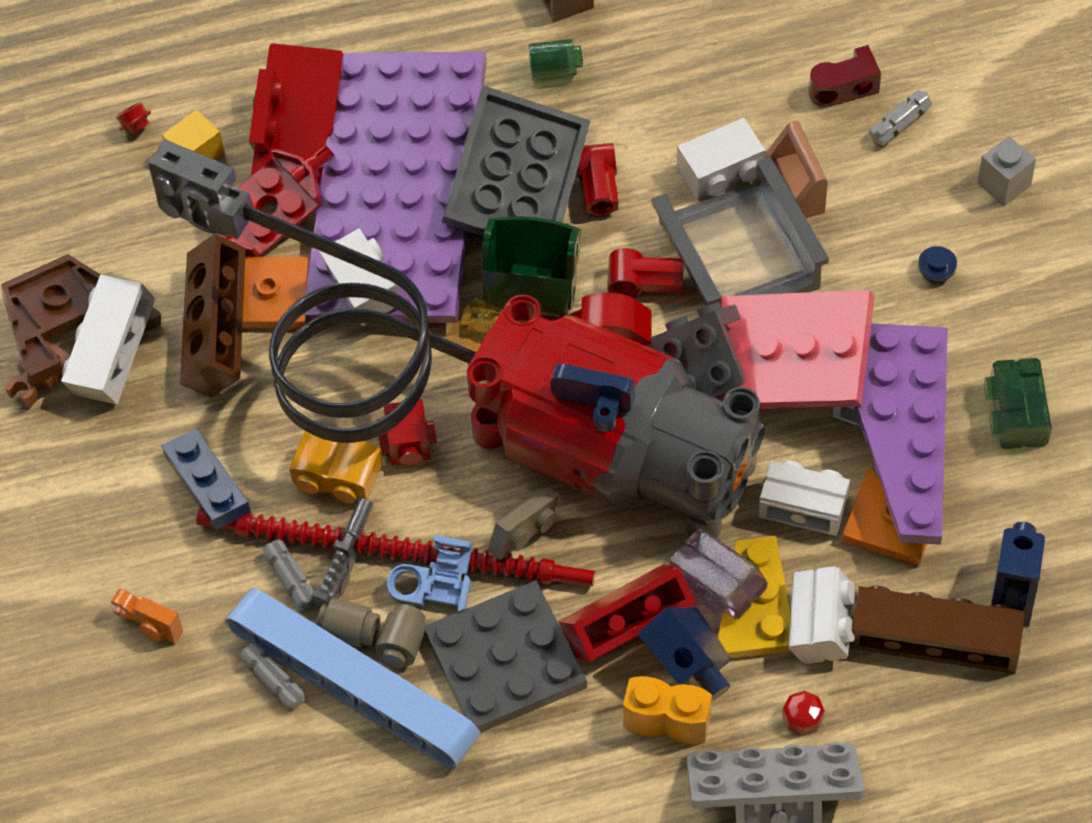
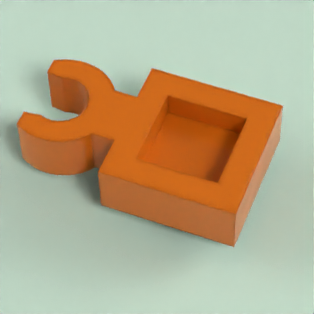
[111,588,183,644]

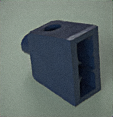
[990,522,1045,627]
[637,607,731,700]

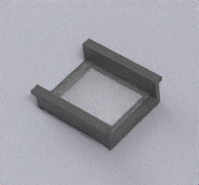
[651,156,829,307]

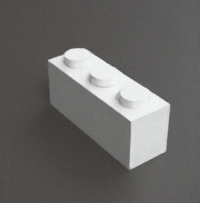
[61,275,156,405]

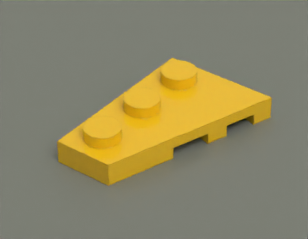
[718,536,792,660]

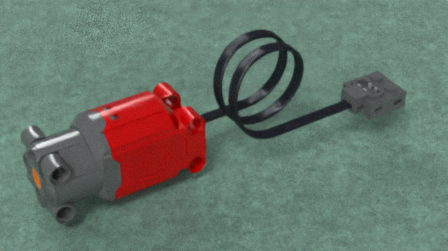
[148,139,766,543]

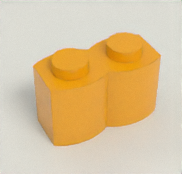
[289,431,383,504]
[623,676,712,745]

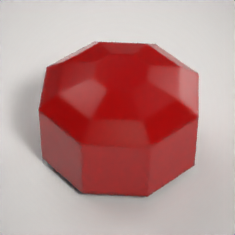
[782,690,825,736]

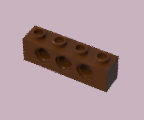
[180,234,246,397]

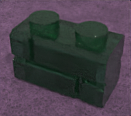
[984,358,1052,449]

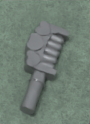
[312,498,374,607]

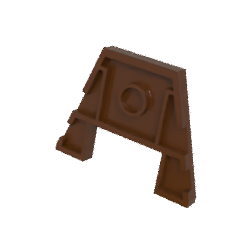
[1,254,161,385]

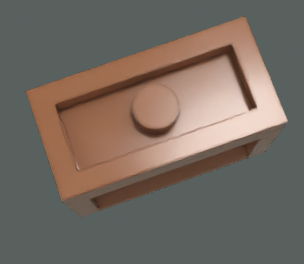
[765,121,828,219]

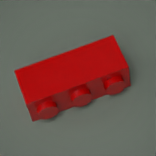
[558,564,696,661]

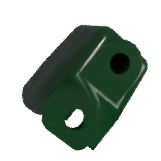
[481,216,581,317]

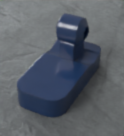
[550,364,635,432]

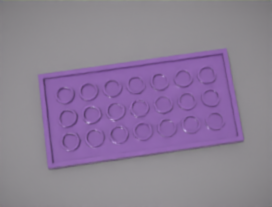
[303,52,487,323]

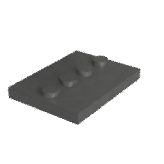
[441,85,590,236]

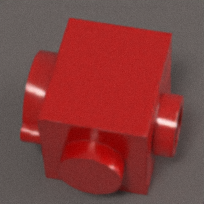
[376,399,437,465]

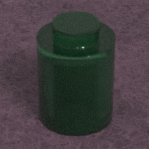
[528,39,583,81]

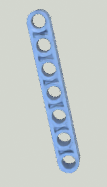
[225,588,481,769]

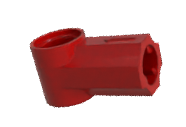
[577,143,619,217]
[607,248,684,298]

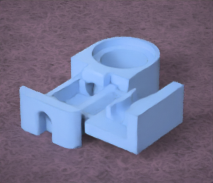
[387,535,473,612]

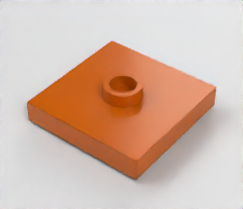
[242,257,310,329]
[842,469,945,566]

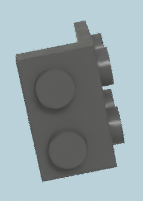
[650,302,745,397]

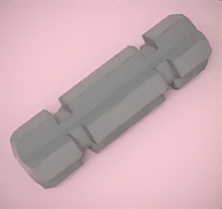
[869,90,932,146]
[263,539,315,611]
[240,642,305,711]

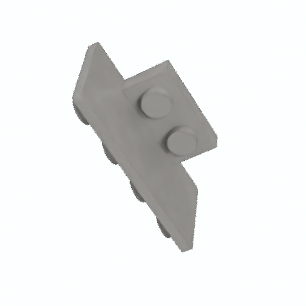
[687,742,864,823]

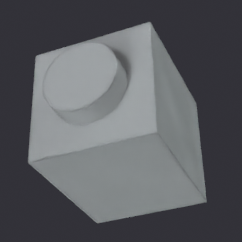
[978,136,1036,206]

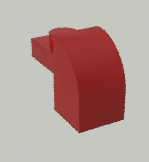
[566,292,652,346]

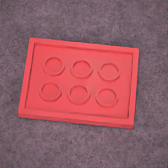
[714,290,875,409]

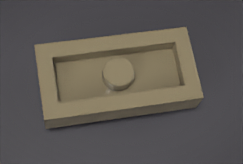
[488,486,560,560]

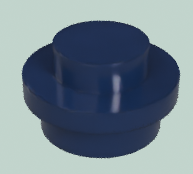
[918,246,957,283]

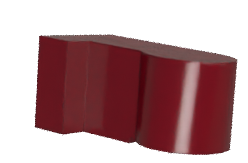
[809,45,881,106]

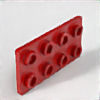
[249,43,344,188]

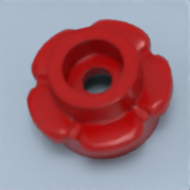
[116,102,151,134]

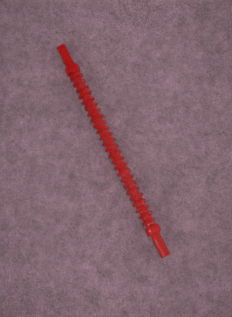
[196,509,596,587]

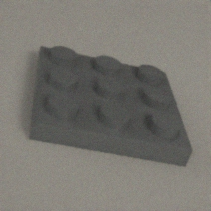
[424,580,587,733]

